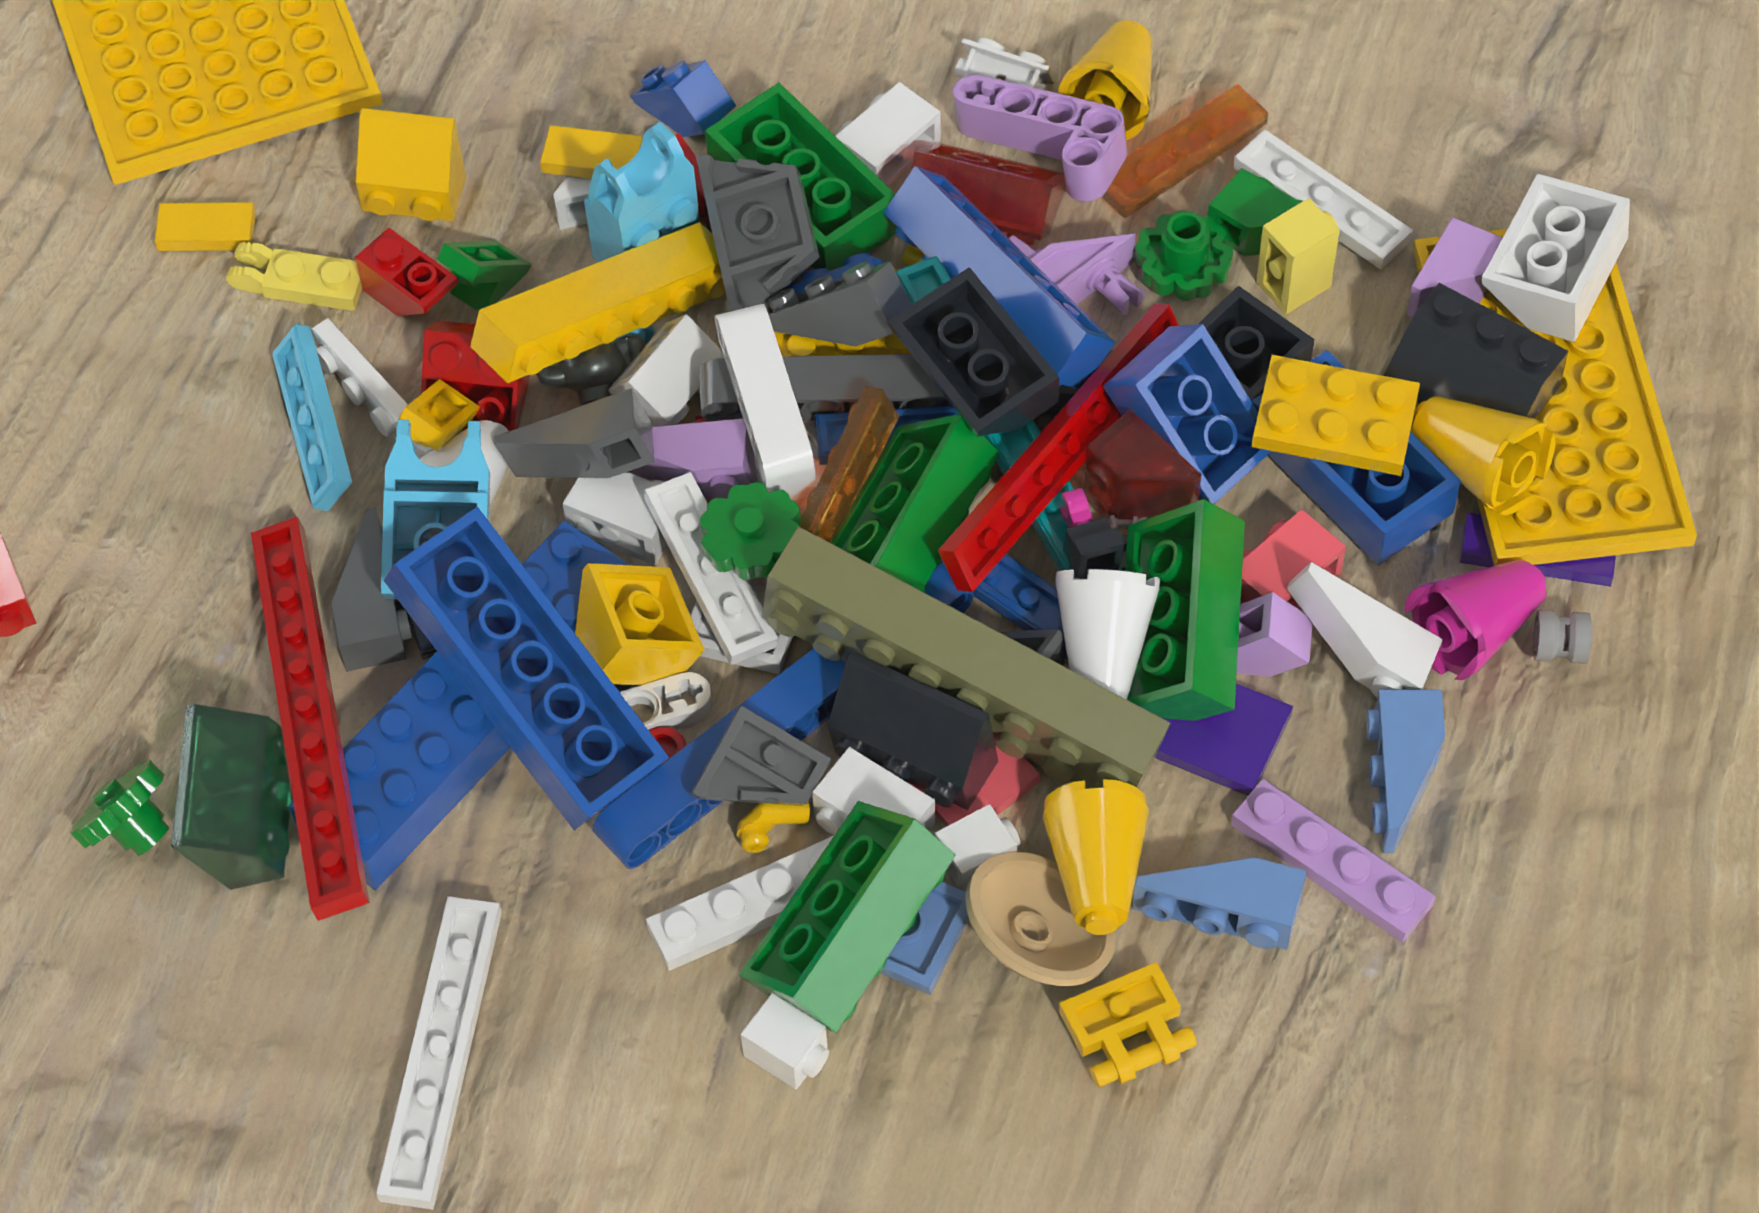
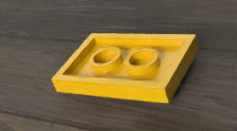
[1252,355,1420,476]

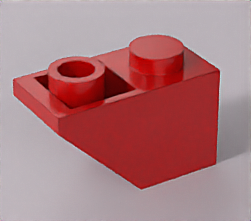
[355,228,458,316]

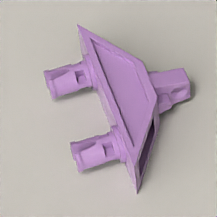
[1009,233,1145,315]

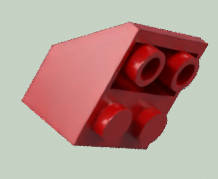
[421,320,530,431]

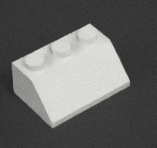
[1482,174,1630,342]

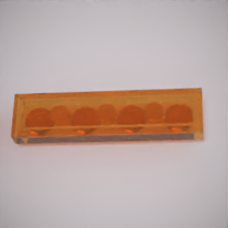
[1102,84,1269,219]
[799,386,899,543]

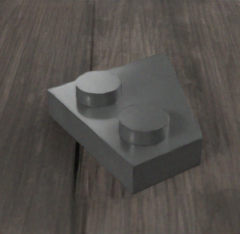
[689,706,831,806]

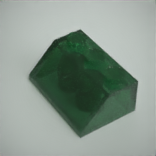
[171,704,293,890]

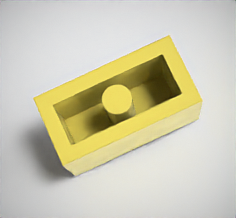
[1256,198,1340,314]

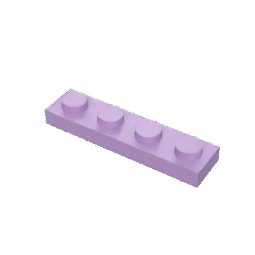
[1231,779,1436,943]

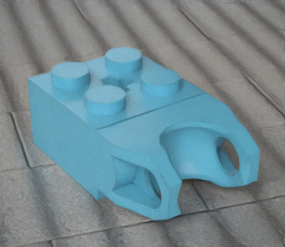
[584,122,700,262]
[381,420,491,599]

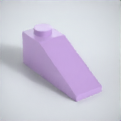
[629,419,757,500]

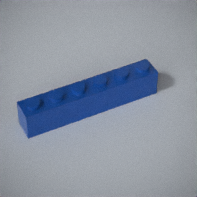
[883,166,1116,389]

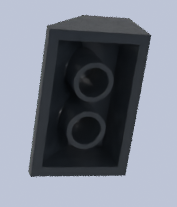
[888,267,1059,436]
[1383,282,1568,419]
[827,651,998,810]

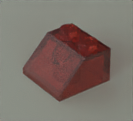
[1084,409,1202,520]

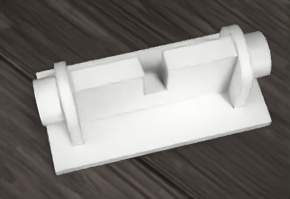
[955,38,1055,91]

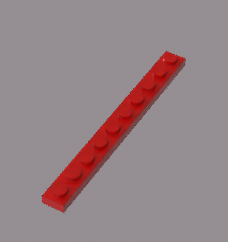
[251,516,370,921]

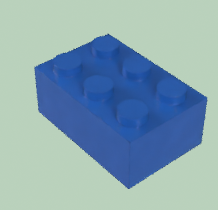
[1103,324,1271,506]

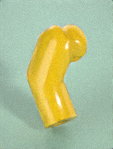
[736,802,810,853]

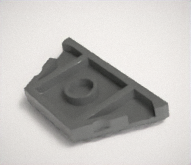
[696,154,820,311]

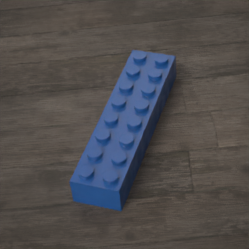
[289,520,629,891]

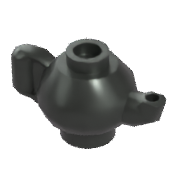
[536,334,645,405]

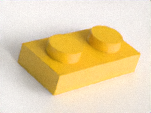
[396,379,480,451]

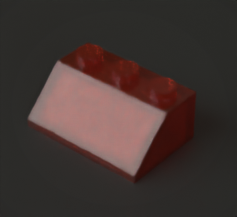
[911,142,1066,245]

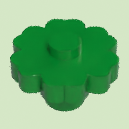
[1135,211,1233,301]
[700,482,802,580]
[70,760,169,856]

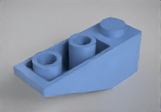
[1366,690,1445,853]
[1133,857,1307,950]

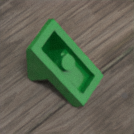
[436,241,532,312]

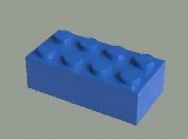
[1252,350,1461,566]

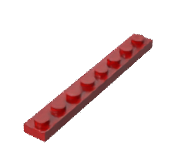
[938,304,1179,592]

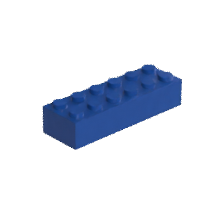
[384,506,669,831]

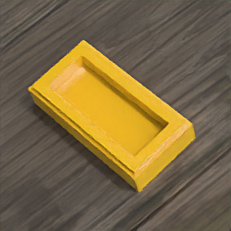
[540,125,643,179]
[155,202,256,251]

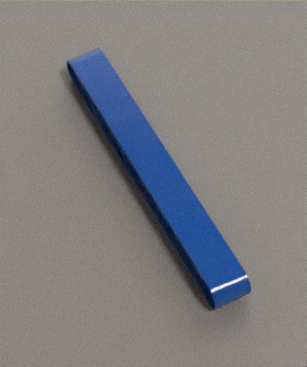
[592,563,974,869]

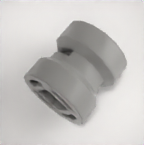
[1533,610,1592,664]

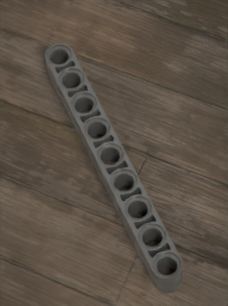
[698,350,1113,421]

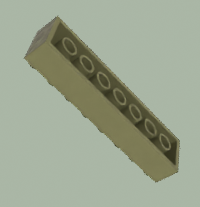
[762,526,1171,789]

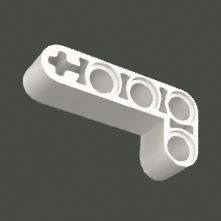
[715,304,816,502]

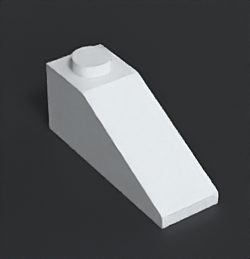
[1287,562,1443,698]

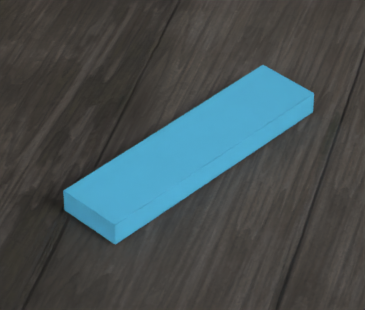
[272,324,352,511]

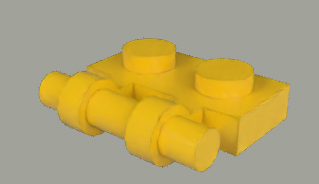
[1059,962,1197,1088]

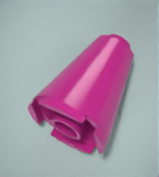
[1405,560,1546,680]

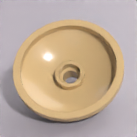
[965,852,1116,986]

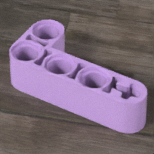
[952,75,1127,202]

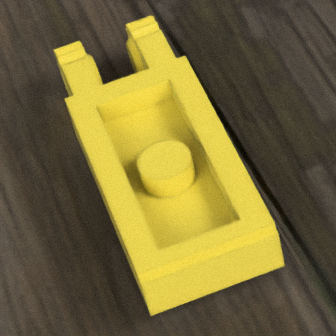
[226,242,362,311]

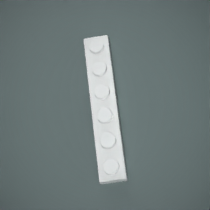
[376,896,502,1210]

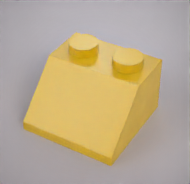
[356,108,466,222]
[575,563,705,685]

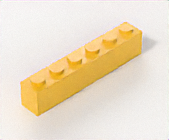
[470,222,725,383]

